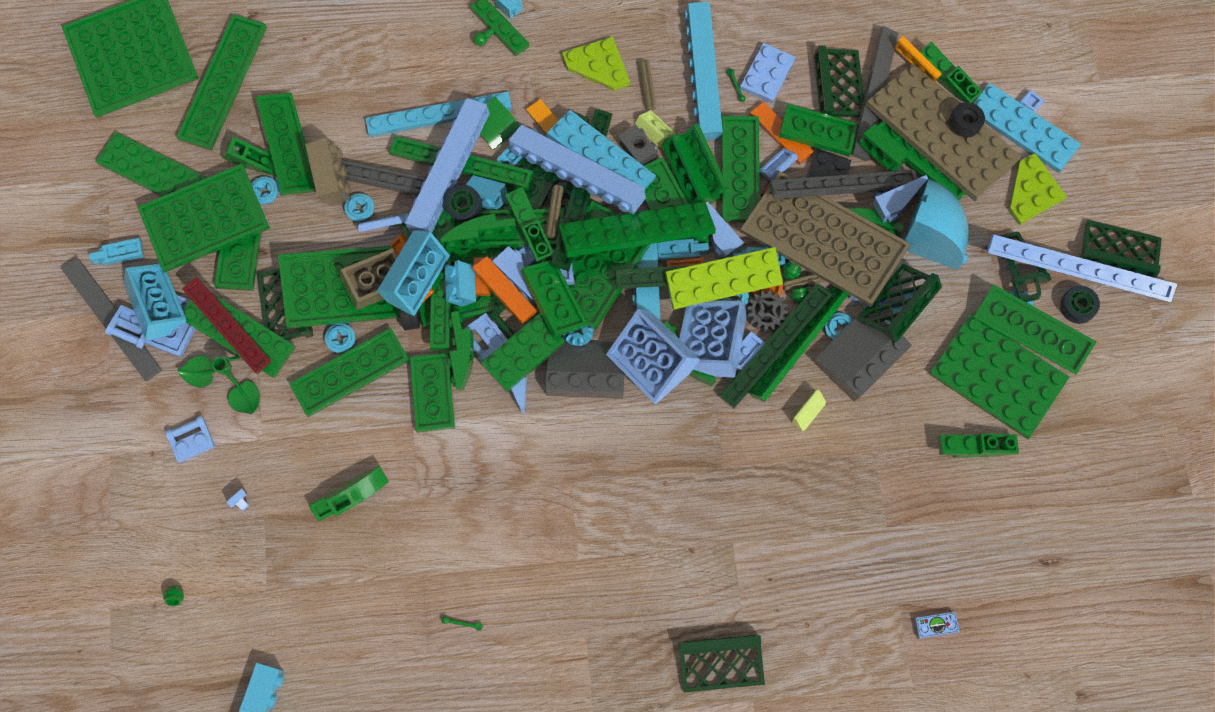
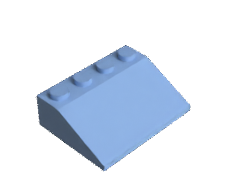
[679,300,747,378]
[606,309,700,404]

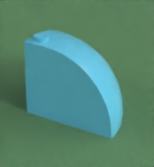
[904,179,969,270]

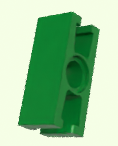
[858,124,909,171]

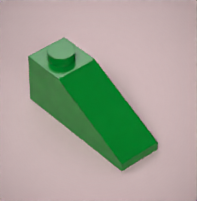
[222,136,275,176]

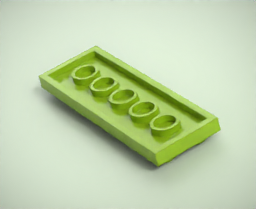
[665,247,783,309]

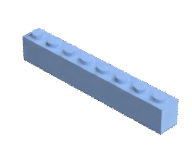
[405,98,490,233]
[509,125,646,214]

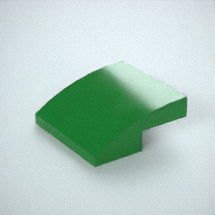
[480,97,521,150]

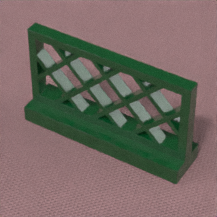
[814,45,864,117]
[1079,220,1162,278]
[857,264,942,342]
[257,268,314,340]
[678,634,765,692]

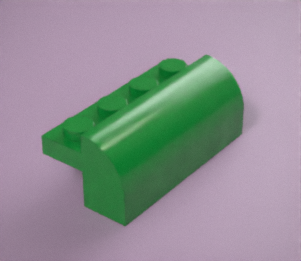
[662,124,728,204]

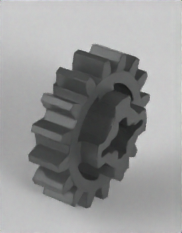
[747,290,789,332]

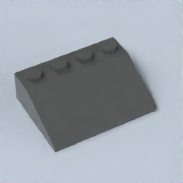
[813,310,912,401]
[546,340,624,399]

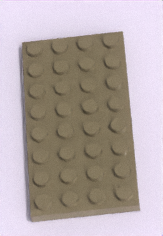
[865,63,1022,201]
[740,171,911,307]

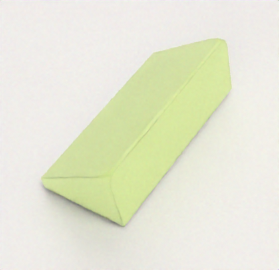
[635,110,676,148]
[792,389,826,431]

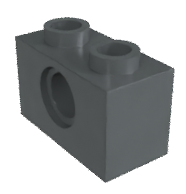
[618,124,658,166]

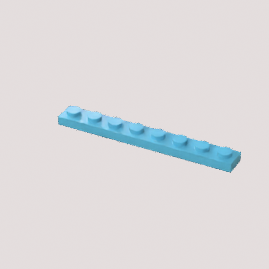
[366,91,512,137]

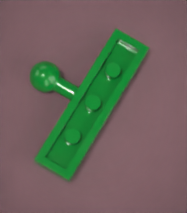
[470,0,529,56]

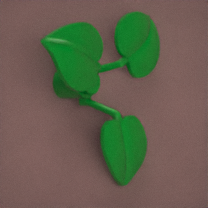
[177,356,260,414]

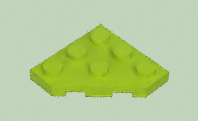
[562,37,630,91]
[1009,153,1067,226]

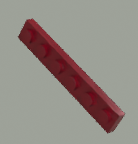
[182,276,272,375]

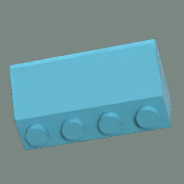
[377,230,450,316]
[124,264,186,340]

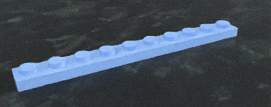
[987,234,1177,302]

